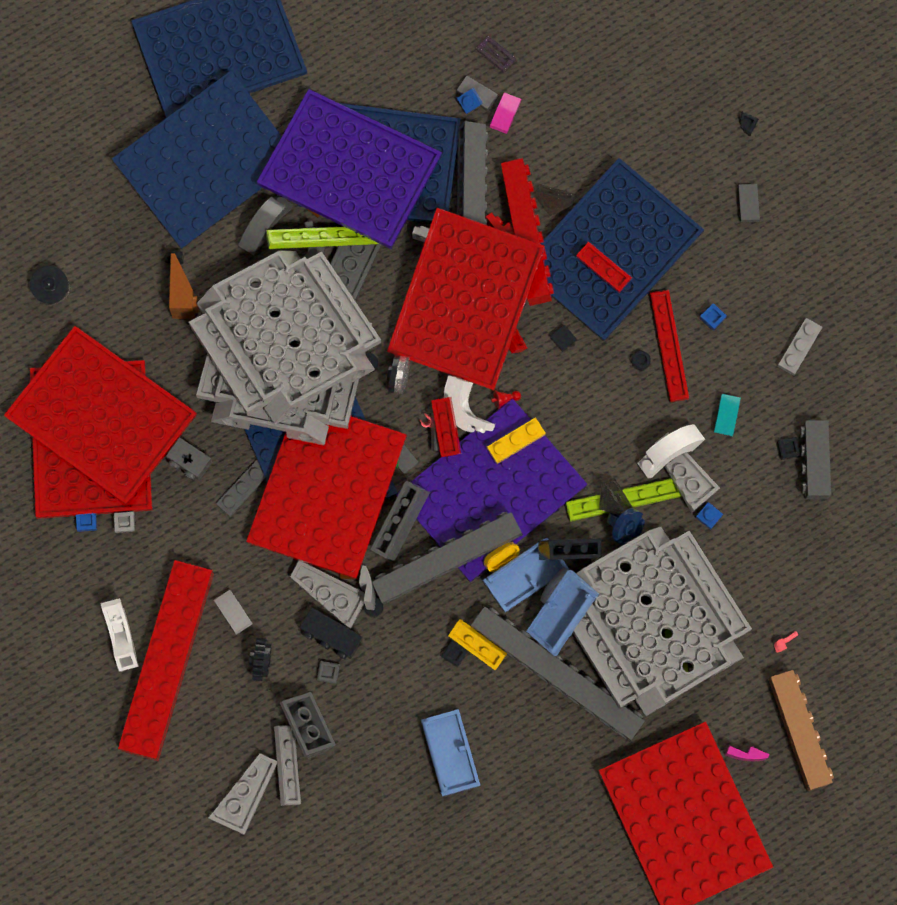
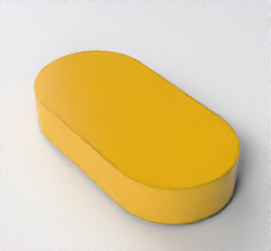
[484,541,520,572]

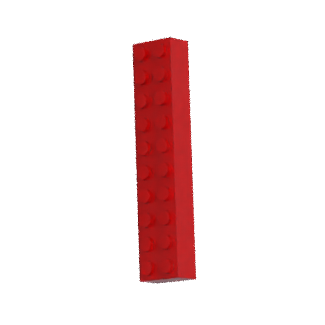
[118,560,214,761]

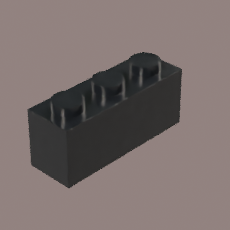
[538,538,602,560]
[300,608,363,660]

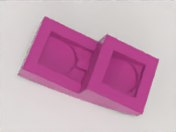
[490,93,521,134]
[725,746,769,761]

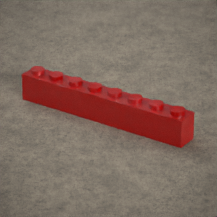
[501,158,554,306]

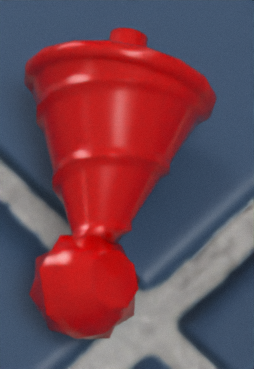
[491,390,521,409]

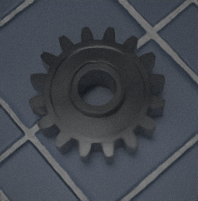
[249,638,272,681]

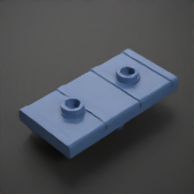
[483,538,569,613]
[526,570,599,656]
[421,709,480,797]

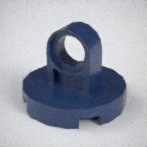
[606,508,645,546]

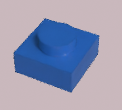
[457,88,483,114]
[700,303,727,331]
[696,502,723,530]
[76,513,97,532]

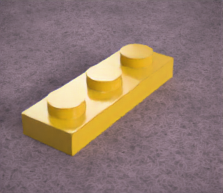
[487,417,546,464]
[448,619,507,670]

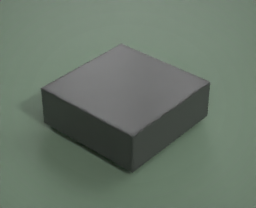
[317,661,340,684]

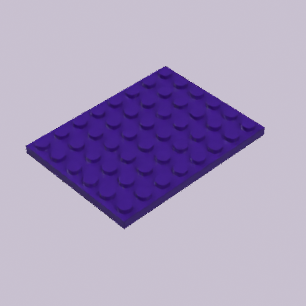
[257,89,442,249]
[396,399,587,582]

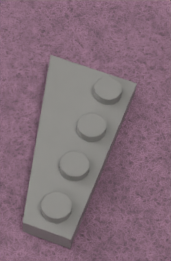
[654,432,720,513]
[290,561,365,630]
[208,754,277,835]

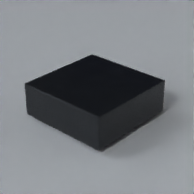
[550,325,577,352]
[777,437,801,460]
[441,640,468,668]

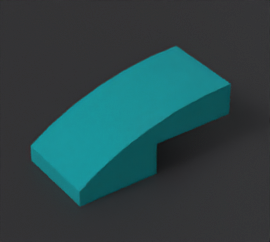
[714,394,741,436]

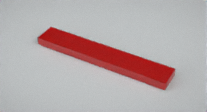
[650,290,689,402]

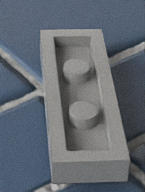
[778,318,822,375]

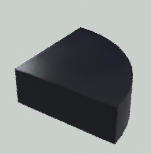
[740,111,759,136]
[165,252,184,264]

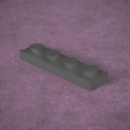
[216,459,266,517]

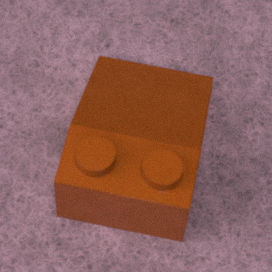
[169,253,199,319]

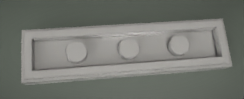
[274,726,301,806]

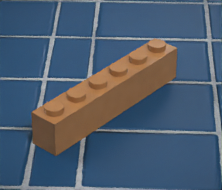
[768,670,834,792]

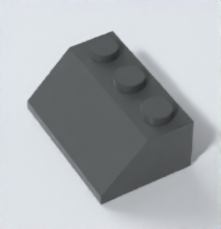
[280,692,336,759]

